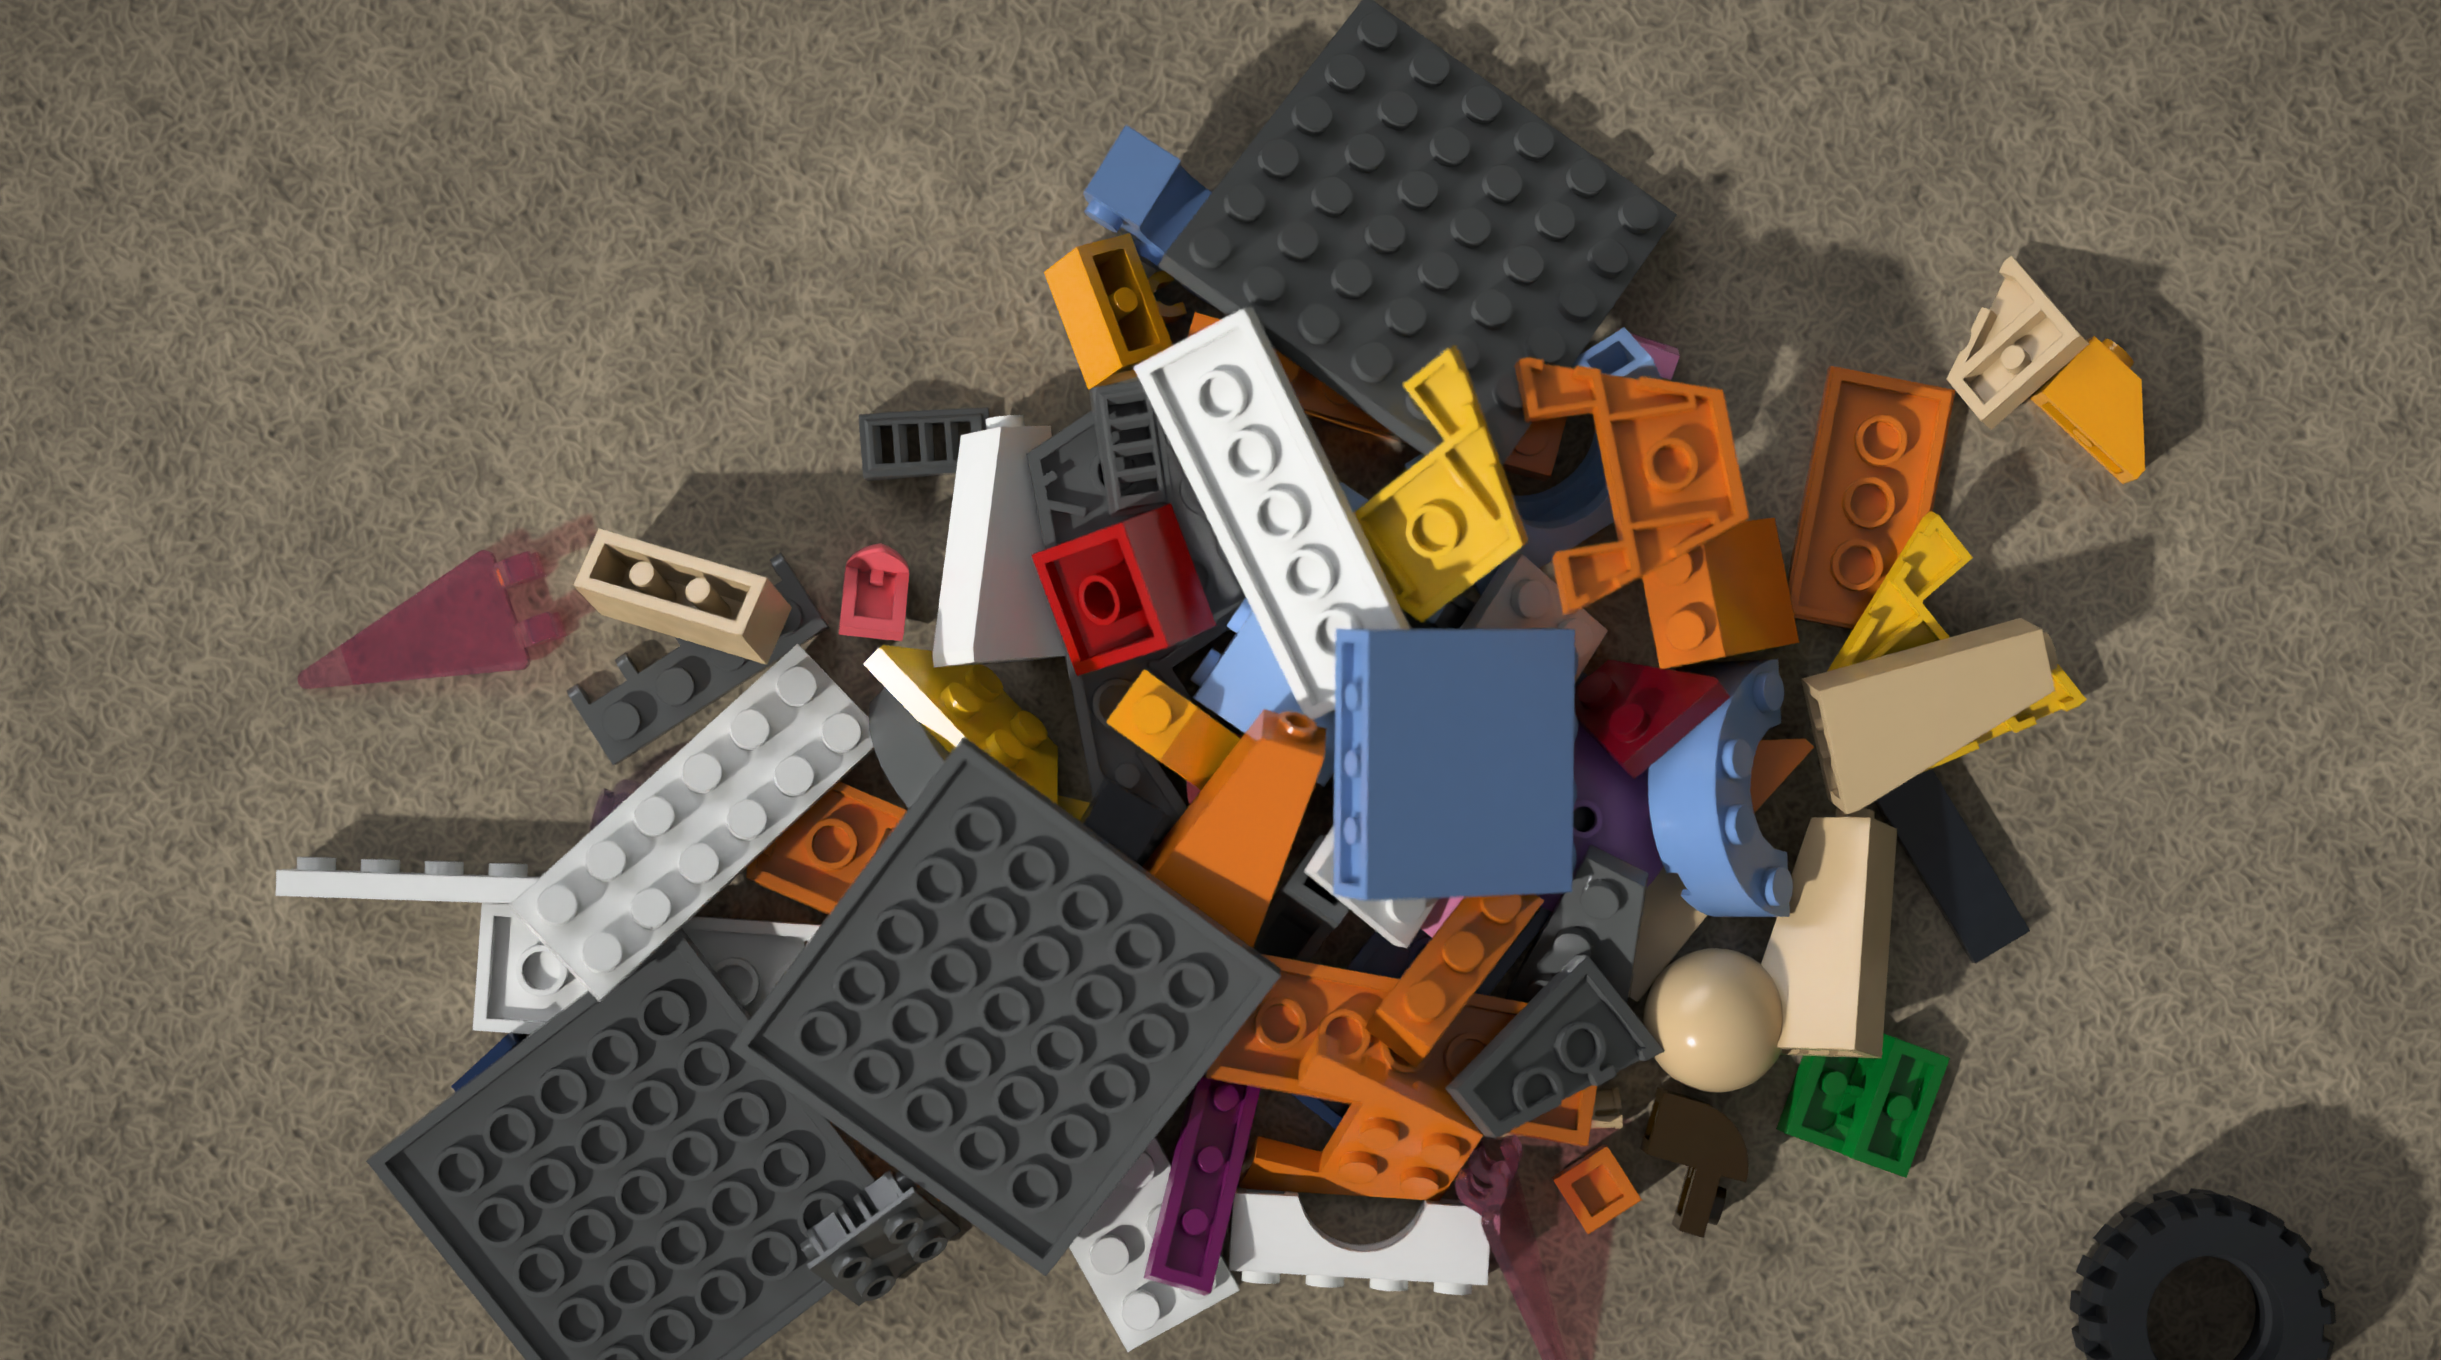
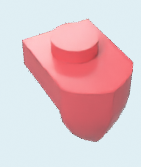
[838,543,910,641]

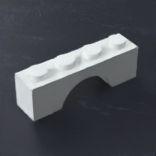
[1229,1187,1492,1295]

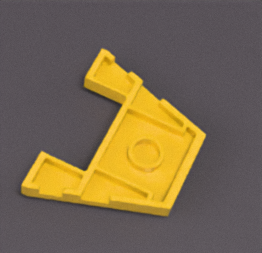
[1354,345,1529,622]
[1827,511,2087,774]

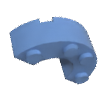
[1083,125,1212,305]
[1648,659,1793,917]

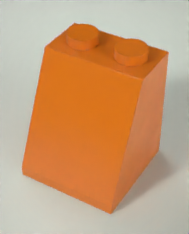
[1642,517,1800,669]

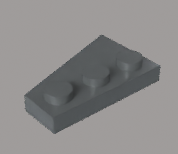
[1505,844,1649,1005]
[1445,955,1664,1138]

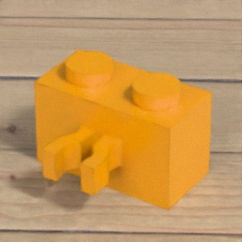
[1044,233,1187,390]

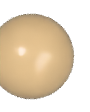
[1643,948,1783,1093]

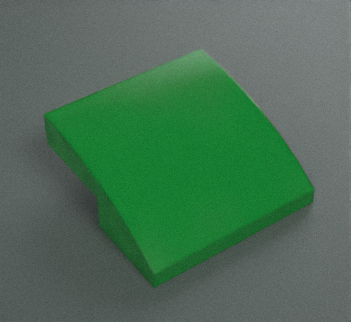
[1776,1033,1950,1178]

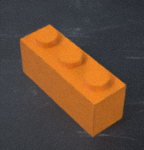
[1365,894,1544,1068]

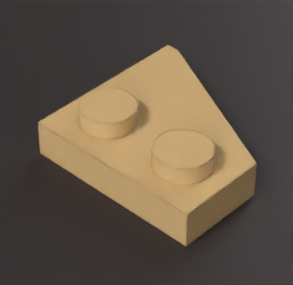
[1947,255,2089,430]

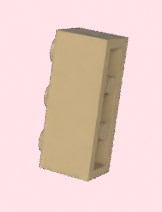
[573,528,792,665]

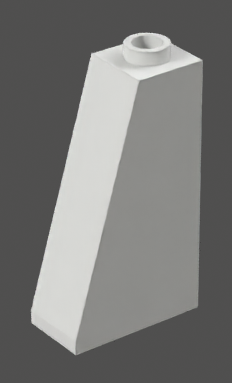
[932,415,1065,668]

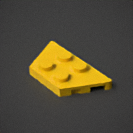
[864,645,1058,804]

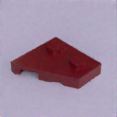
[1574,659,1731,779]

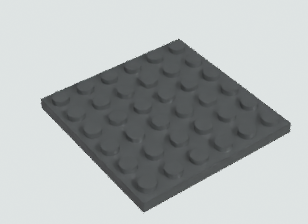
[1158,0,1677,465]
[729,736,1281,1276]
[366,928,879,1360]

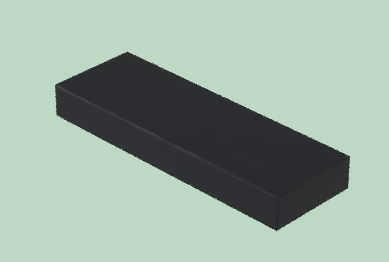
[1874,769,2030,964]

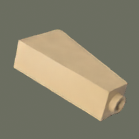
[1801,618,2057,814]
[1761,808,1897,1058]

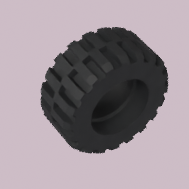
[2070,1189,2336,1360]

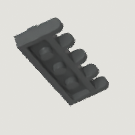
[567,553,830,765]

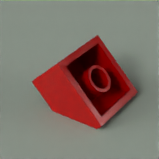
[1031,503,1217,676]

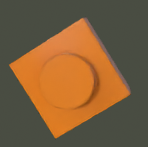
[1552,1143,1642,1234]

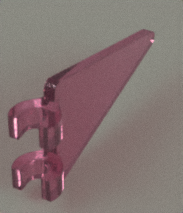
[297,550,567,689]
[1455,1134,1567,1360]

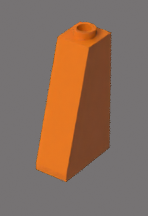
[1142,709,1326,948]

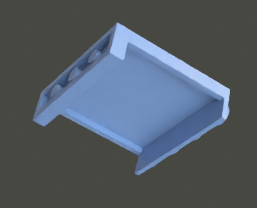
[1333,628,1579,901]

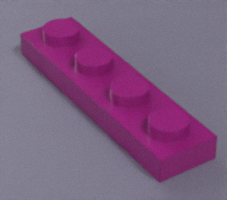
[1144,1075,1261,1296]

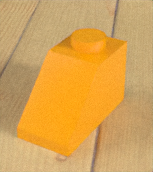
[2030,336,2145,484]
[1106,669,1240,790]

